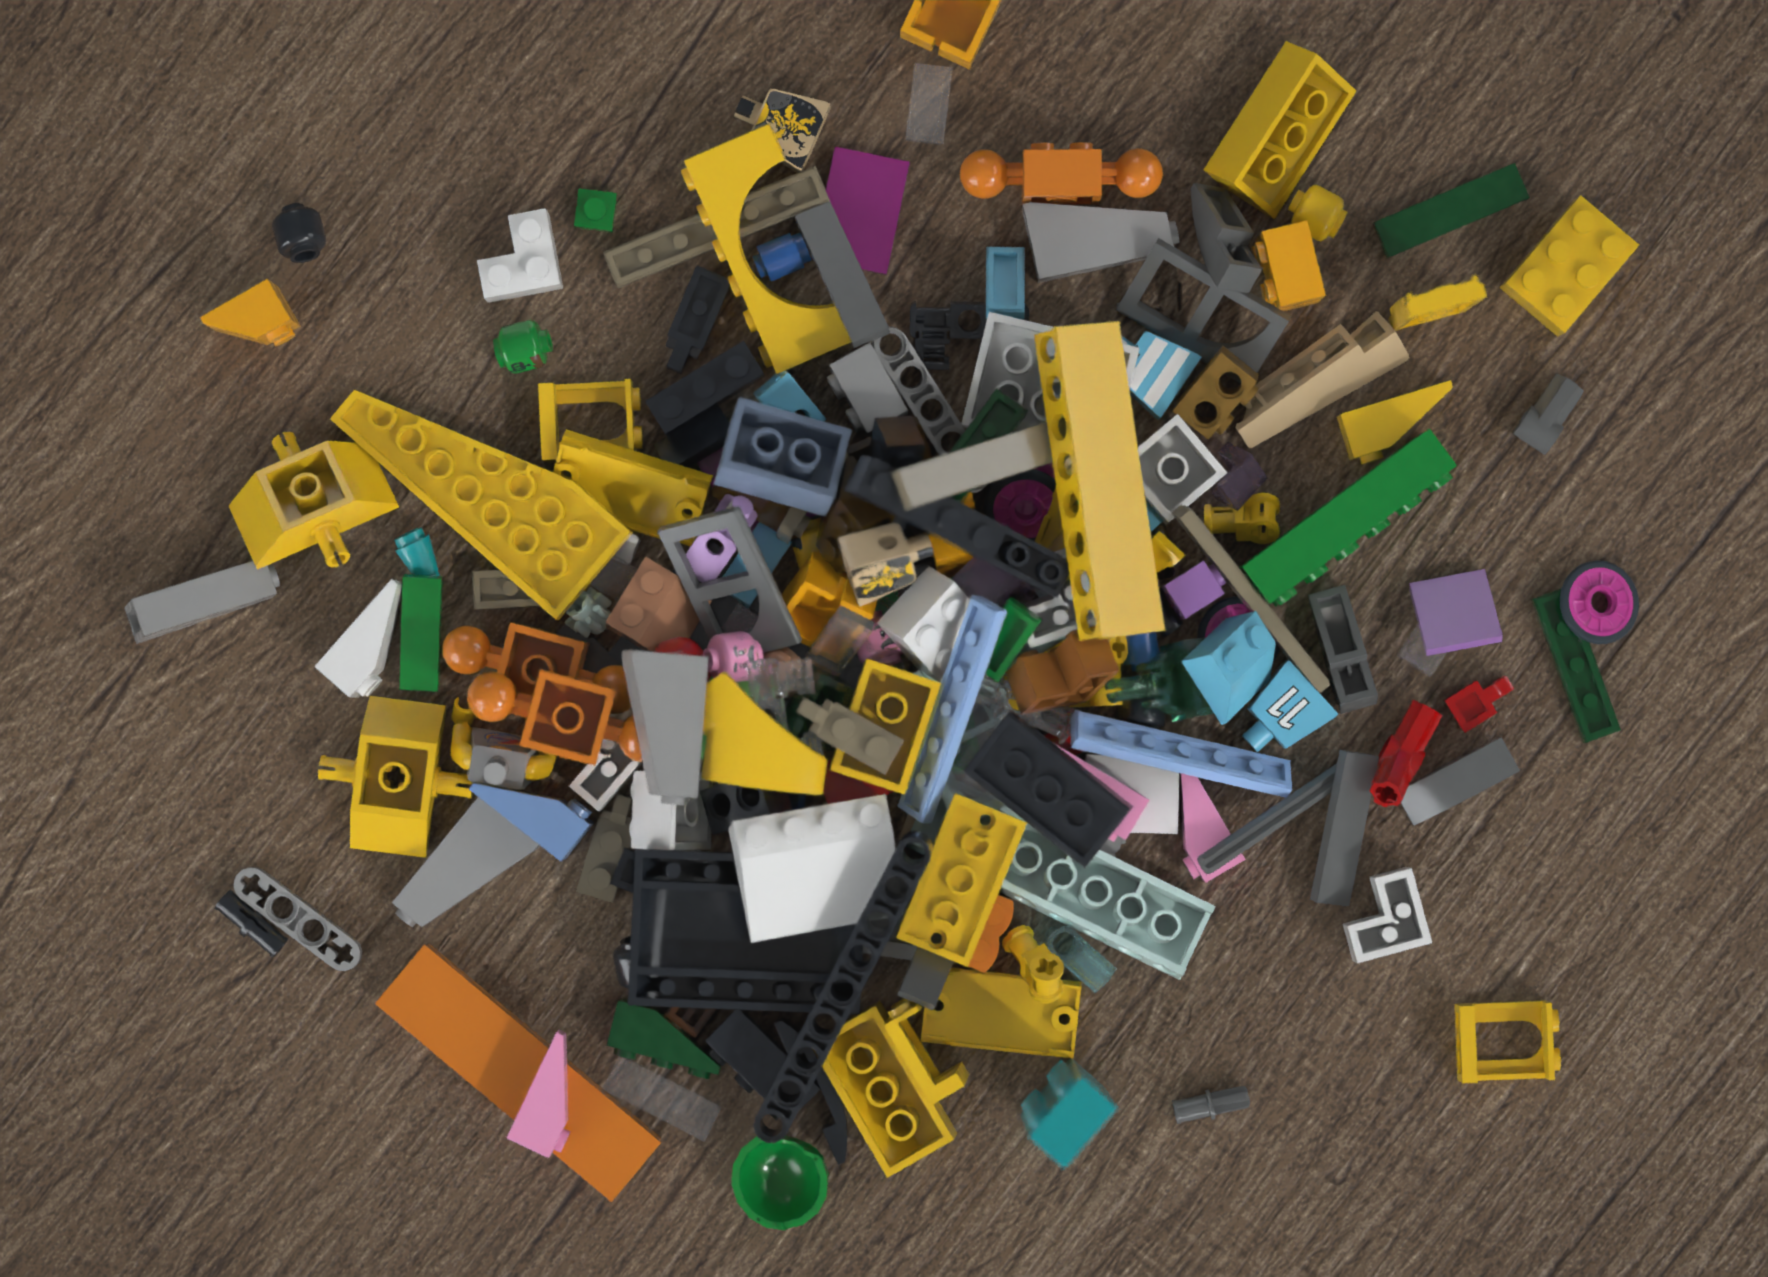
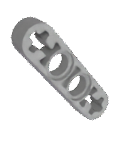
[234,867,362,971]

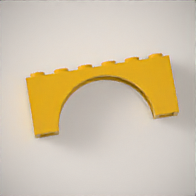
[681,122,851,374]

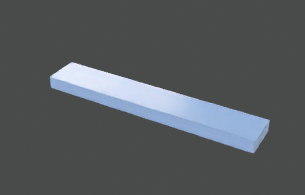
[898,595,1007,824]
[1070,710,1292,798]

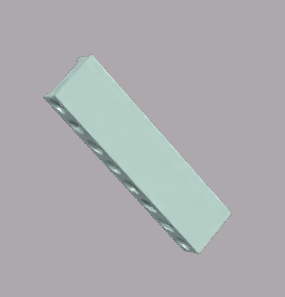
[905,780,1216,980]

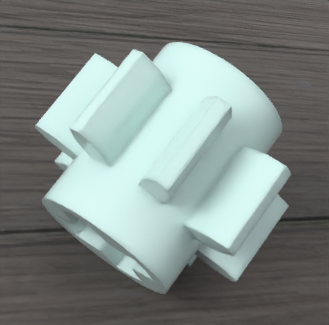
[565,587,612,638]

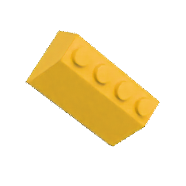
[1203,41,1356,219]
[811,1000,957,1178]

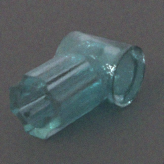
[1043,924,1117,994]

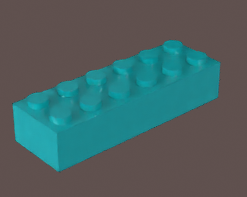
[1020,1058,1118,1169]

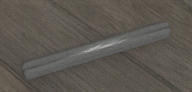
[1197,763,1337,874]

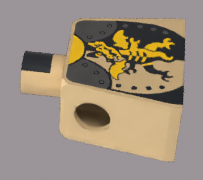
[734,88,831,173]
[838,523,934,607]

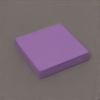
[1409,569,1503,656]

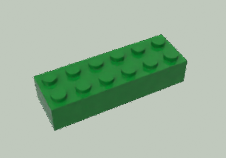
[1239,428,1457,607]

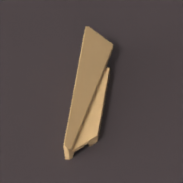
[1235,311,1409,448]

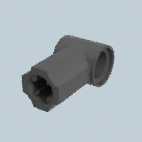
[1512,373,1584,455]

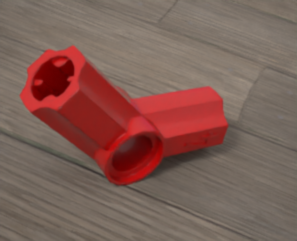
[1369,700,1443,808]

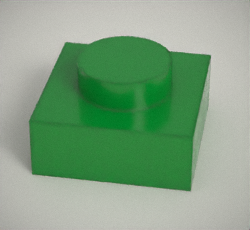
[574,188,618,233]

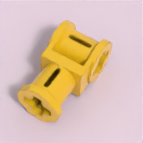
[1204,493,1280,544]
[1002,925,1064,1003]

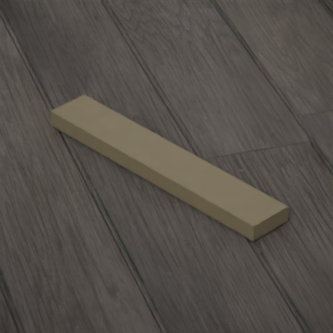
[603,166,830,289]
[892,417,1070,510]
[1171,504,1330,693]

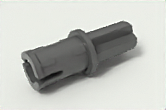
[1172,1086,1250,1124]

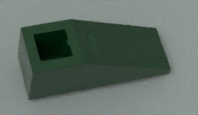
[606,998,721,1079]

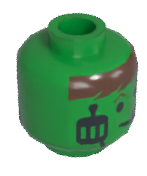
[493,320,553,374]

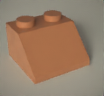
[605,557,712,652]

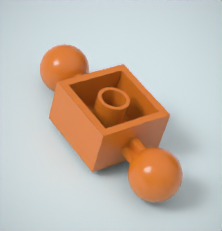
[960,143,1163,205]
[442,622,632,714]
[467,669,643,766]

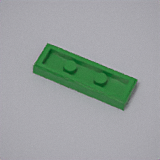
[399,574,442,692]

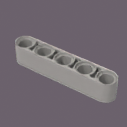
[872,326,987,493]

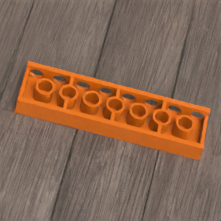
[375,944,661,1202]

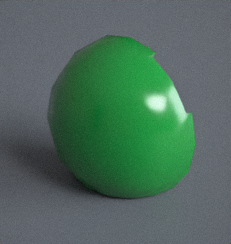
[731,1135,829,1231]

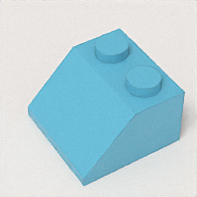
[1181,611,1276,724]

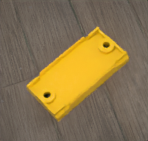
[1388,275,1487,331]
[553,429,713,546]
[895,793,1027,967]
[921,967,1082,1058]

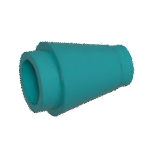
[394,527,440,576]

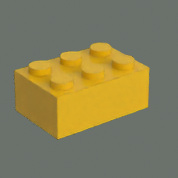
[1500,195,1639,337]
[829,659,941,794]

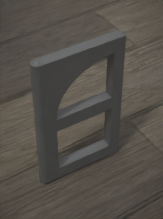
[1116,238,1292,384]
[658,506,802,653]

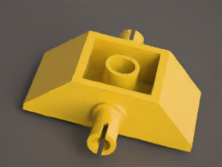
[229,432,399,570]
[318,696,475,858]

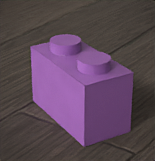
[1161,561,1226,620]

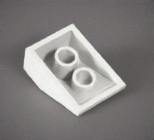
[314,579,402,698]

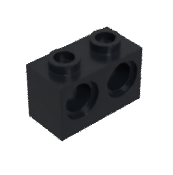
[700,781,793,835]

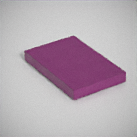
[812,147,910,275]

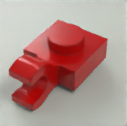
[1443,675,1514,733]

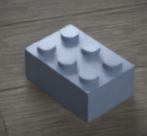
[714,397,851,516]

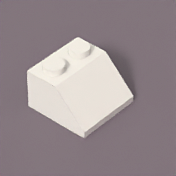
[629,771,713,850]

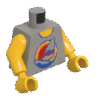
[451,697,557,790]

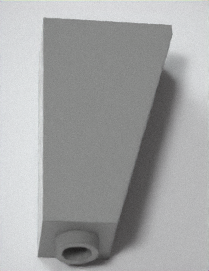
[1022,202,1179,283]
[124,561,280,644]
[622,650,708,805]
[392,797,540,927]

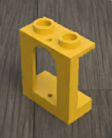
[538,379,643,462]
[883,998,969,1105]
[1454,1000,1561,1084]

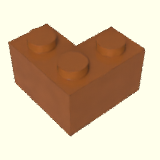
[1005,629,1120,715]

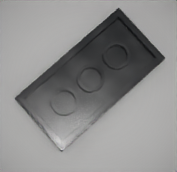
[963,710,1134,868]

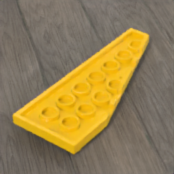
[330,390,633,620]

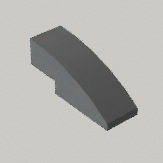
[1191,183,1262,293]
[1308,585,1378,714]
[1401,737,1520,826]

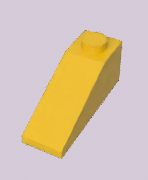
[1337,380,1453,464]

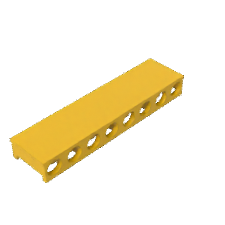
[1034,322,1165,641]

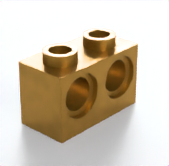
[1172,346,1259,440]

